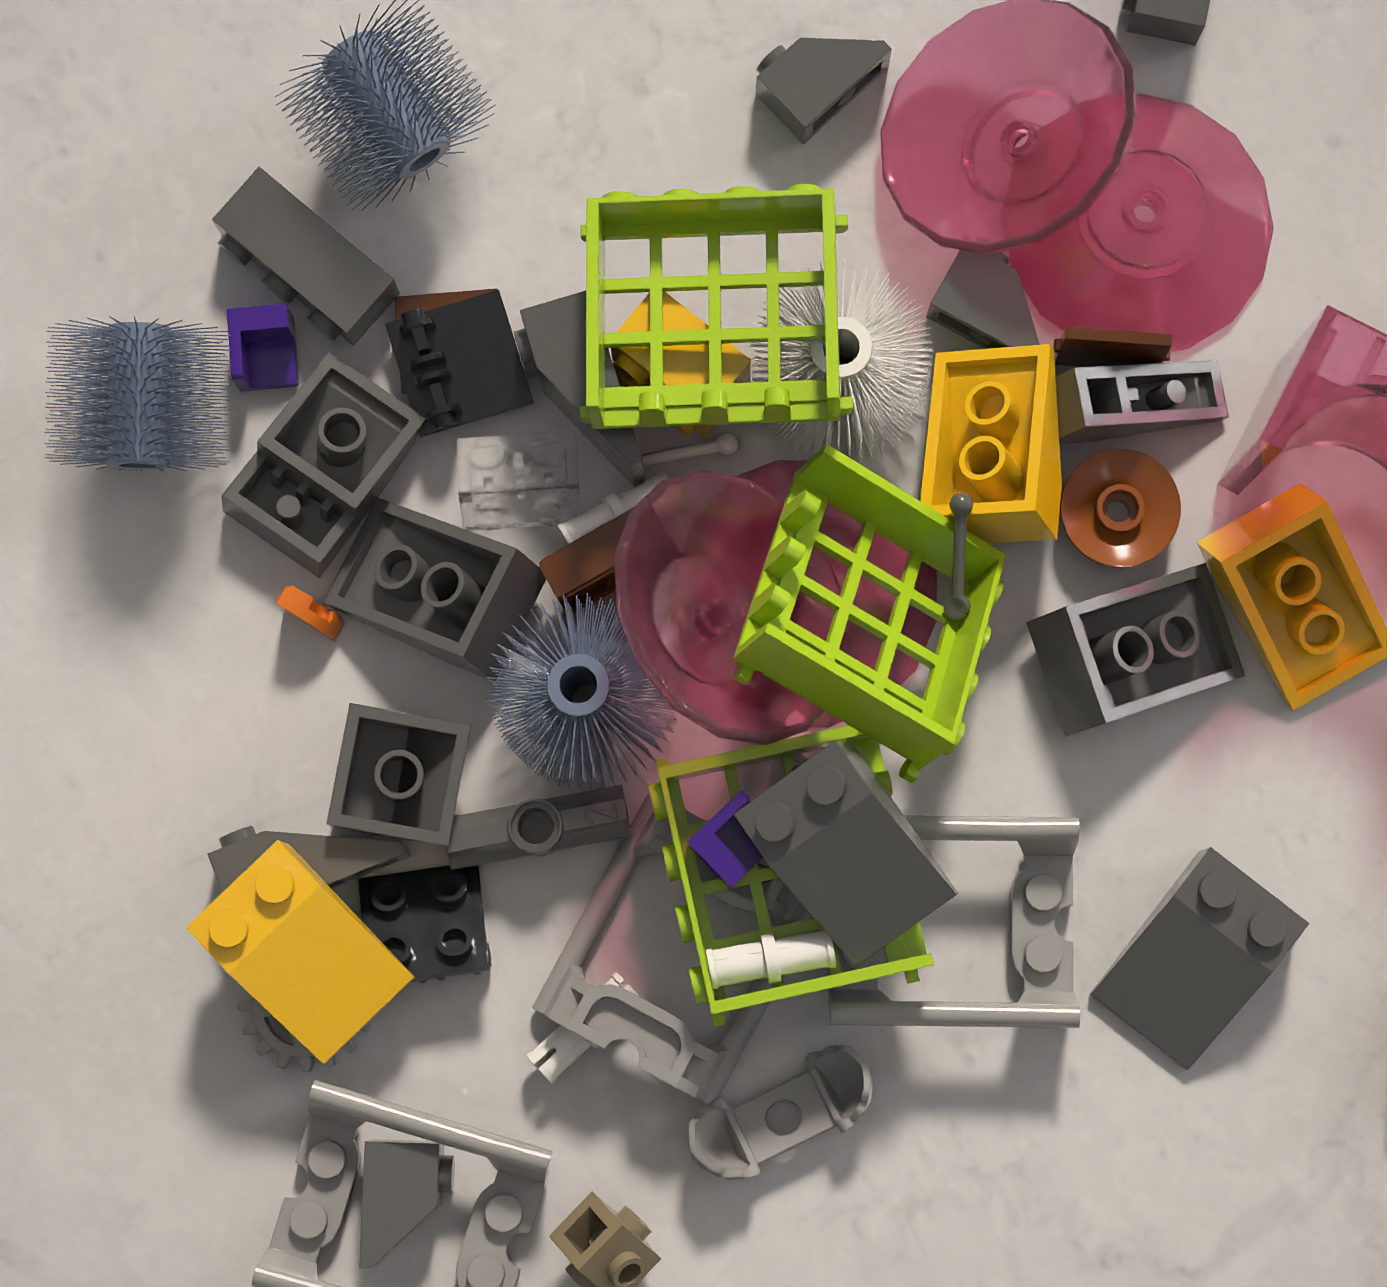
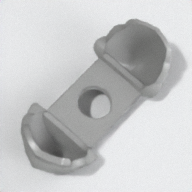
[688,1045,874,1180]

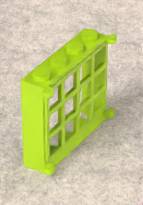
[580,184,853,429]
[733,444,1006,783]
[648,725,934,1027]

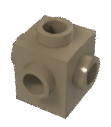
[549,1191,661,1287]

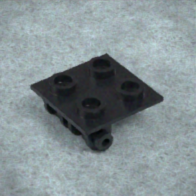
[385,290,534,438]
[358,865,492,984]

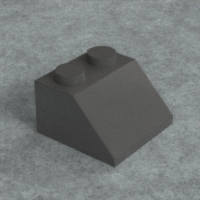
[326,703,471,846]

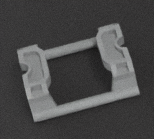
[532,794,814,1105]
[828,815,1080,1028]
[251,1080,553,1287]

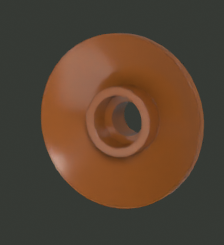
[1060,448,1181,568]

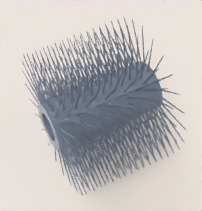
[275,0,496,211]
[44,316,231,471]
[486,593,679,791]

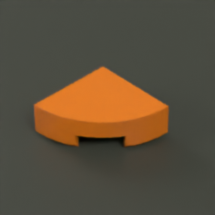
[276,585,345,641]

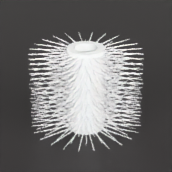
[749,259,934,464]

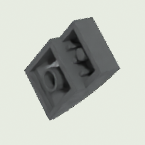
[221,352,426,579]

